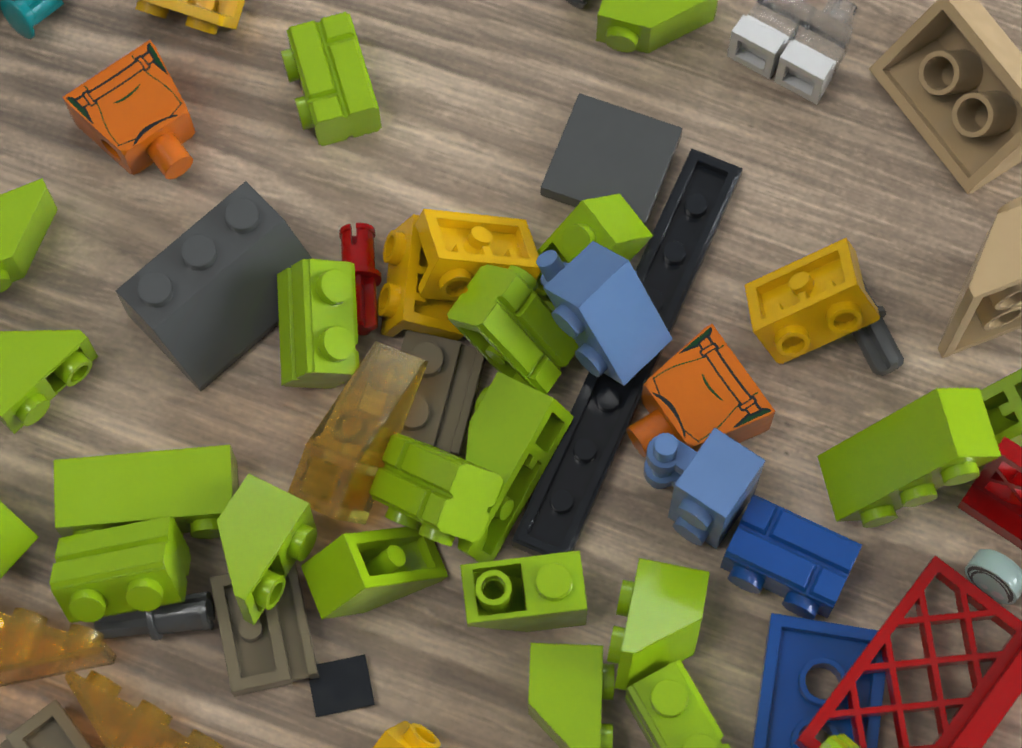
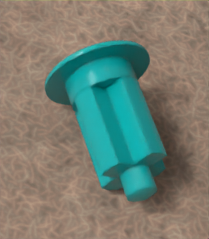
[0,0,64,39]

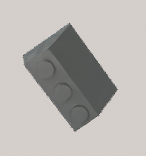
[115,181,312,392]

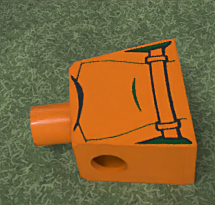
[63,40,196,180]
[626,324,775,457]

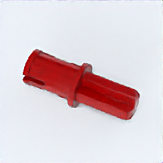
[339,223,382,336]

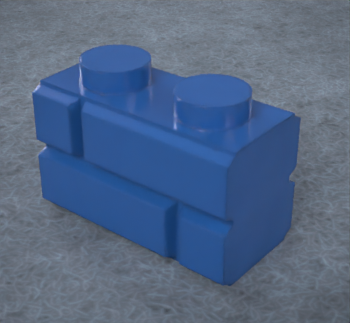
[720,494,862,620]

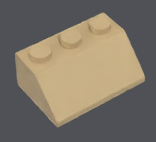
[869,0,1022,194]
[938,197,1022,358]

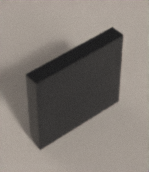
[309,654,375,717]

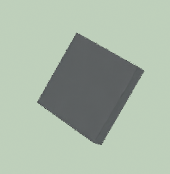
[541,93,683,226]

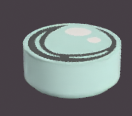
[965,549,1022,605]

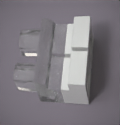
[727,0,857,105]

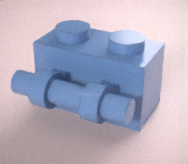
[536,241,673,385]
[644,428,766,549]

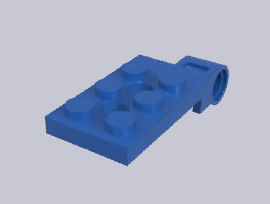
[752,613,886,748]

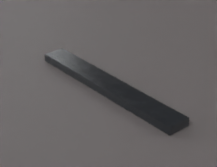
[512,148,743,556]

